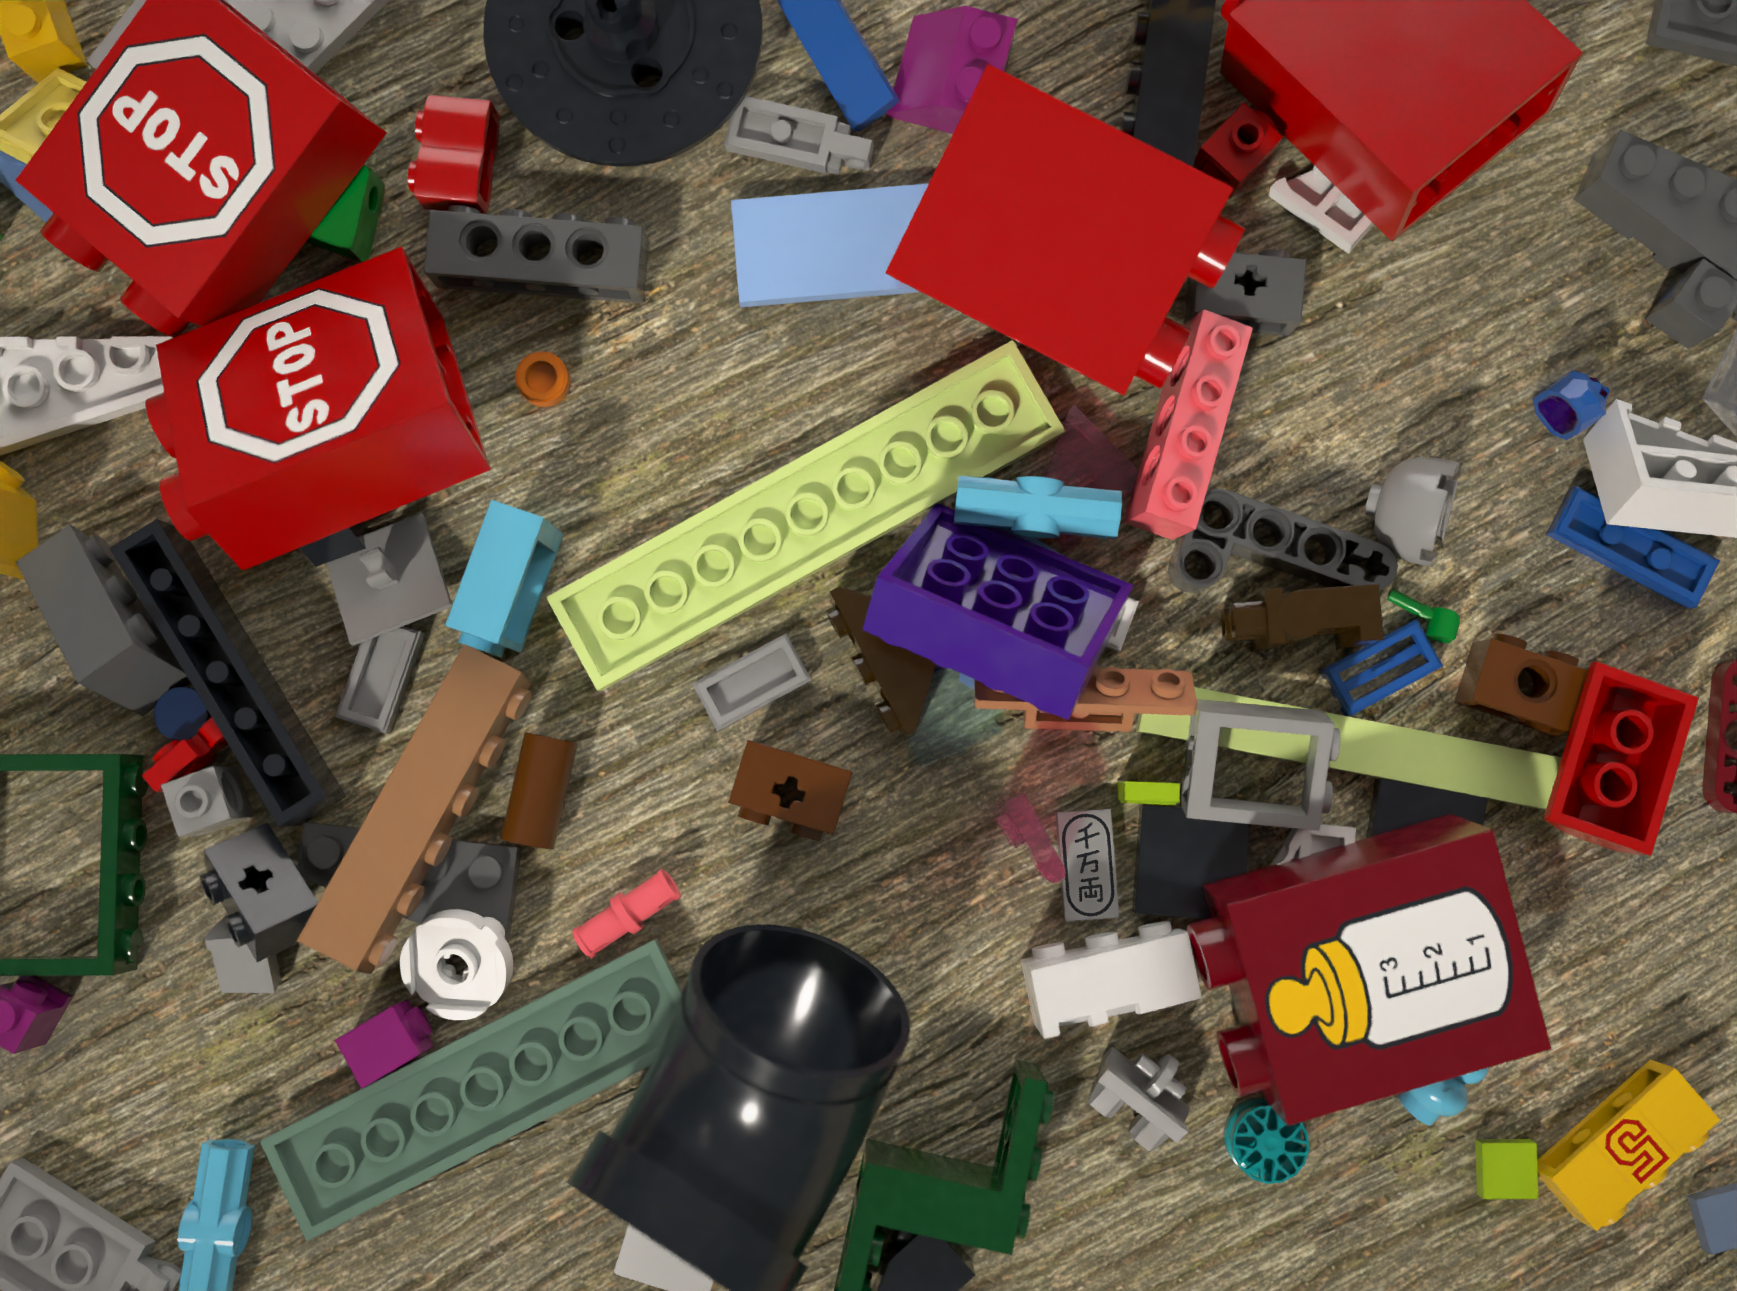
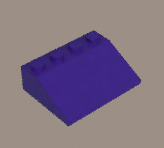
[862,503,1134,720]

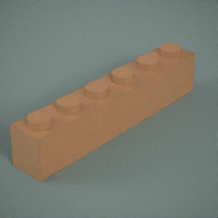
[297,645,531,974]

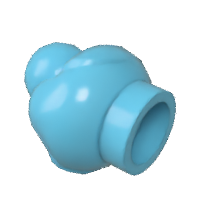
[1397,1068,1489,1126]

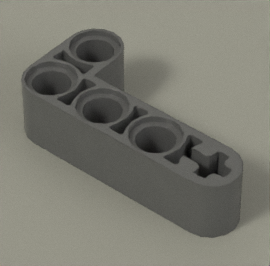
[1168,488,1398,594]

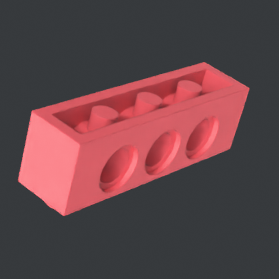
[1124,309,1253,540]

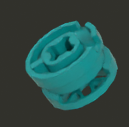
[1223,1097,1310,1184]

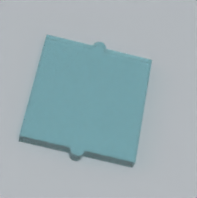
[908,665,1001,767]

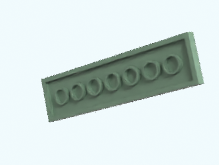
[260,938,683,1242]

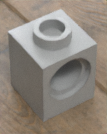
[161,766,254,837]

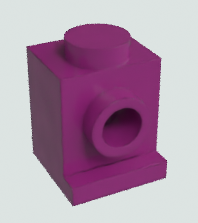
[0,976,73,1054]

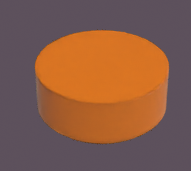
[515,351,571,407]

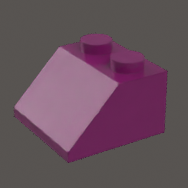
[887,6,1017,134]

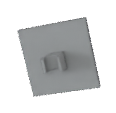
[326,513,453,646]

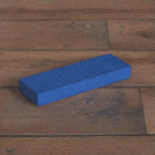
[777,0,900,132]
[1546,486,1720,609]

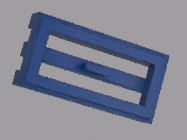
[1319,619,1443,717]

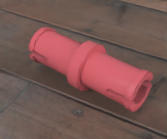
[572,868,681,959]

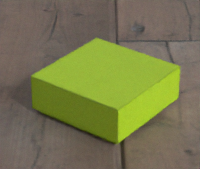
[1117,781,1180,805]
[1475,1139,1539,1199]

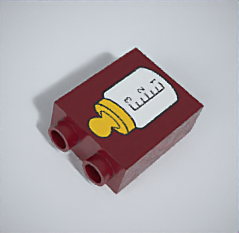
[1187,814,1552,1126]

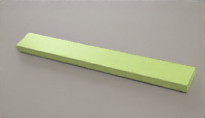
[1136,687,1562,810]

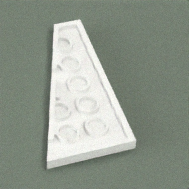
[0,336,172,456]

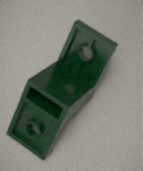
[834,1059,1054,1291]

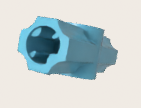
[954,476,1122,539]
[178,1139,255,1291]

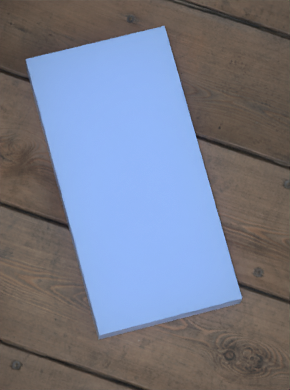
[731,183,929,307]

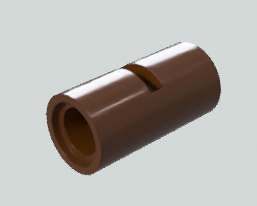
[500,732,578,849]

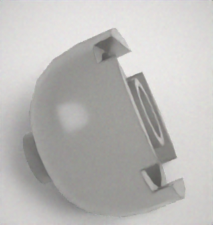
[1365,457,1460,567]

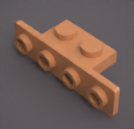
[974,667,1197,732]

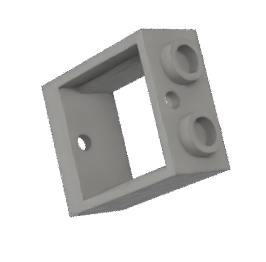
[1180,699,1340,831]

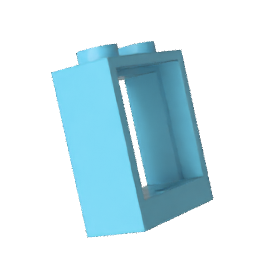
[445,500,564,657]

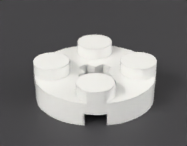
[400,909,513,1020]

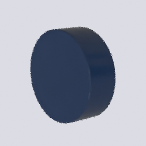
[154,687,212,741]

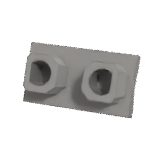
[1088,1047,1190,1151]

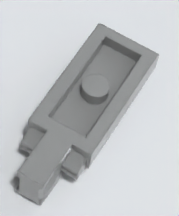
[724,96,874,174]

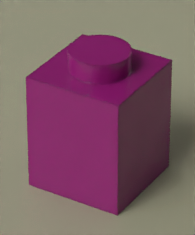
[335,999,434,1089]

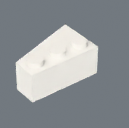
[1583,399,1737,538]
[1021,921,1202,1039]

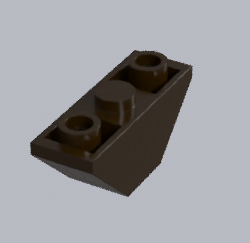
[825,587,936,740]

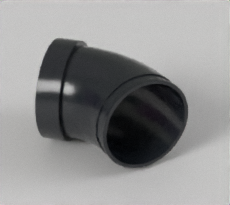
[566,924,910,1291]

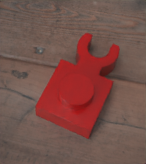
[142,718,228,792]

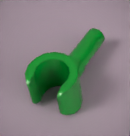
[1387,588,1460,644]

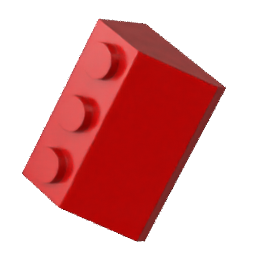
[1543,661,1699,856]

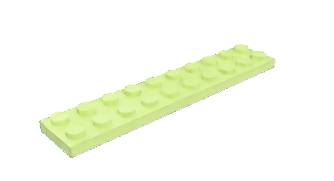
[546,340,1065,692]

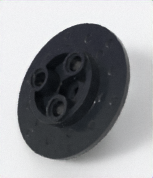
[483,0,763,167]

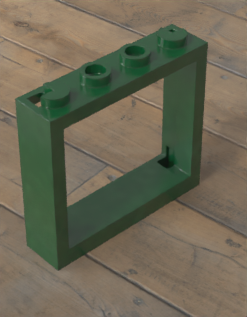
[0,754,149,976]

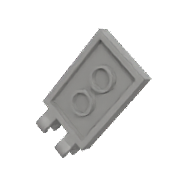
[0,1158,182,1291]

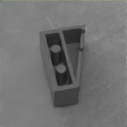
[16,524,190,716]

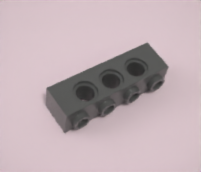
[424,205,649,304]

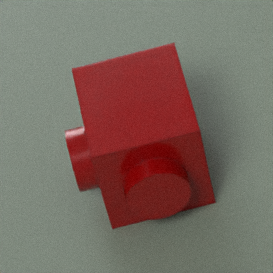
[1194,102,1283,201]

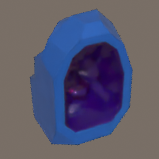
[1533,370,1610,440]

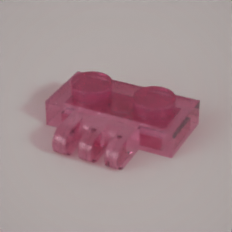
[994,793,1066,883]

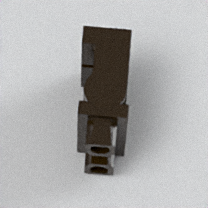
[1220,584,1384,652]

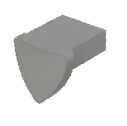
[204,914,282,993]

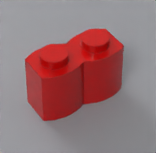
[408,95,500,214]

